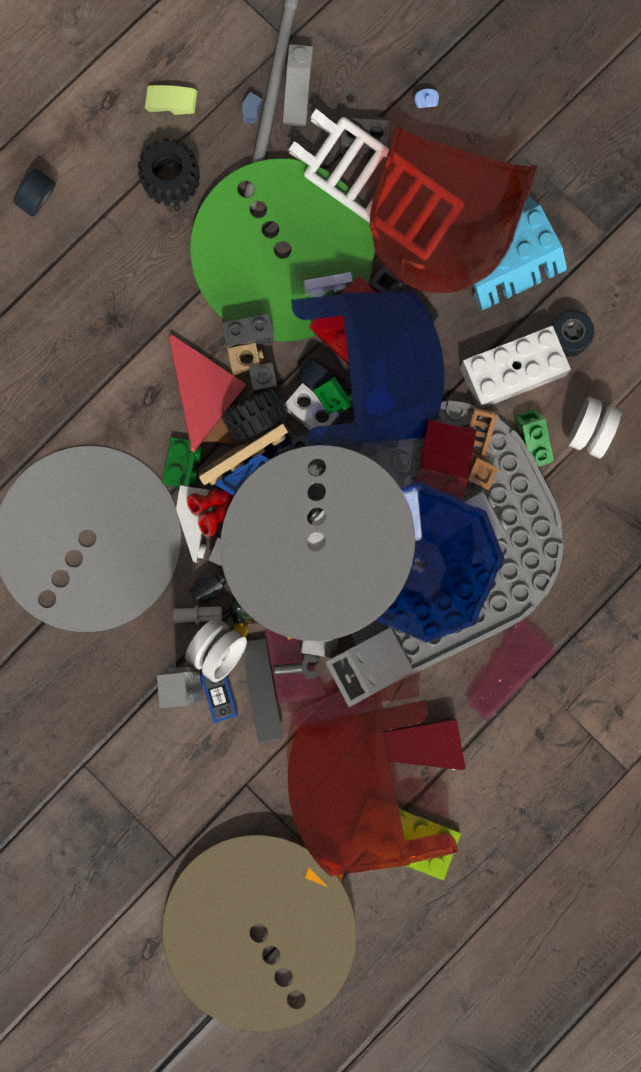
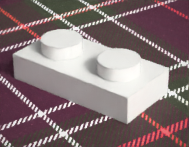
[303,272,353,297]

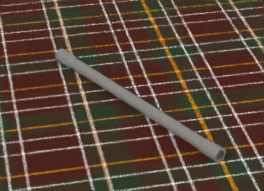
[244,0,299,210]

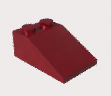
[413,420,477,503]

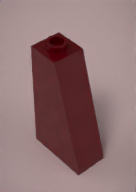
[364,718,466,770]

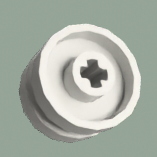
[568,396,622,459]
[185,618,247,682]

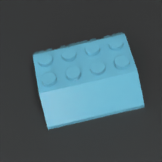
[443,193,567,311]

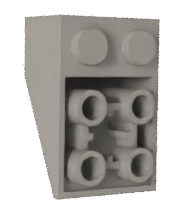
[325,627,413,707]

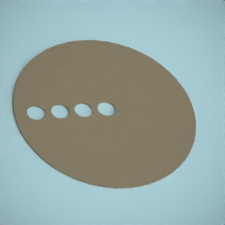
[163,835,356,1031]

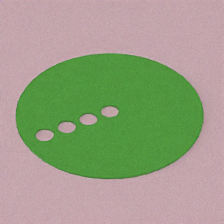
[190,158,374,342]

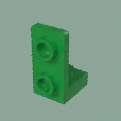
[313,377,365,415]
[514,409,554,467]

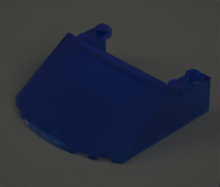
[291,292,445,447]

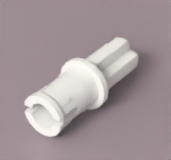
[173,605,222,624]

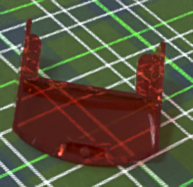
[288,700,458,876]

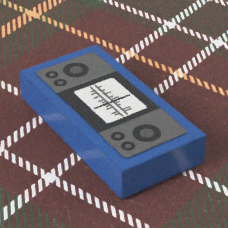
[200,675,238,723]

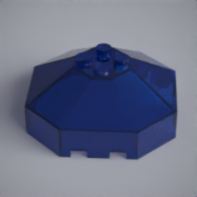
[375,481,505,643]

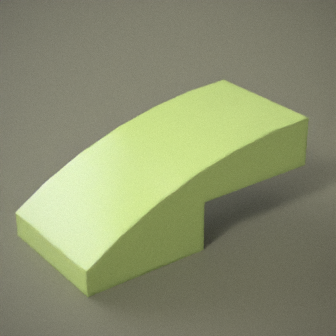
[145,85,197,115]

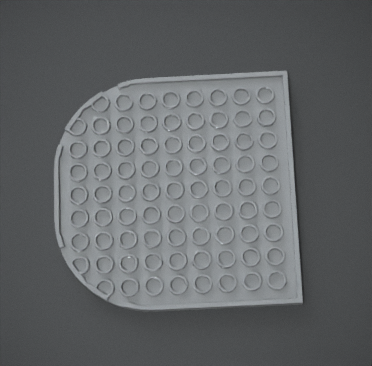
[307,401,564,690]

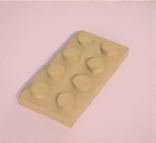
[199,421,288,485]

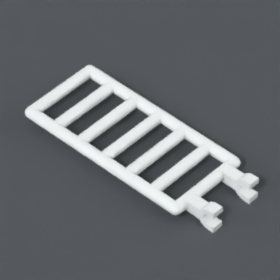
[289,109,465,261]

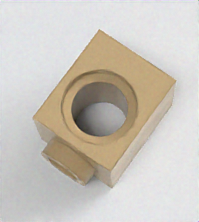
[227,343,265,377]

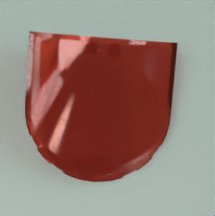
[370,126,538,293]

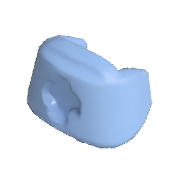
[414,89,439,108]

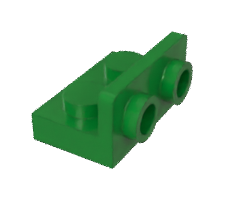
[162,437,203,488]

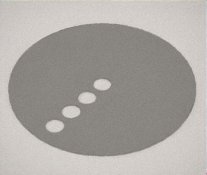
[220,445,415,641]
[0,446,181,632]

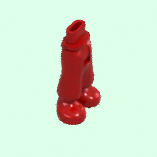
[187,488,234,537]

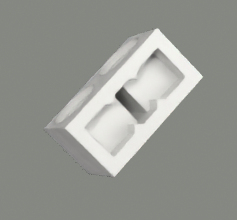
[284,383,339,440]

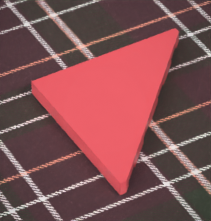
[169,334,247,452]

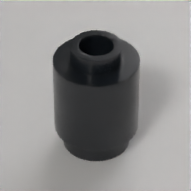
[190,570,227,604]

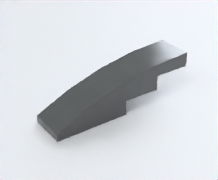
[243,638,283,744]

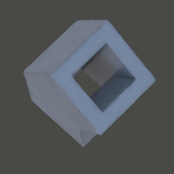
[242,92,263,124]

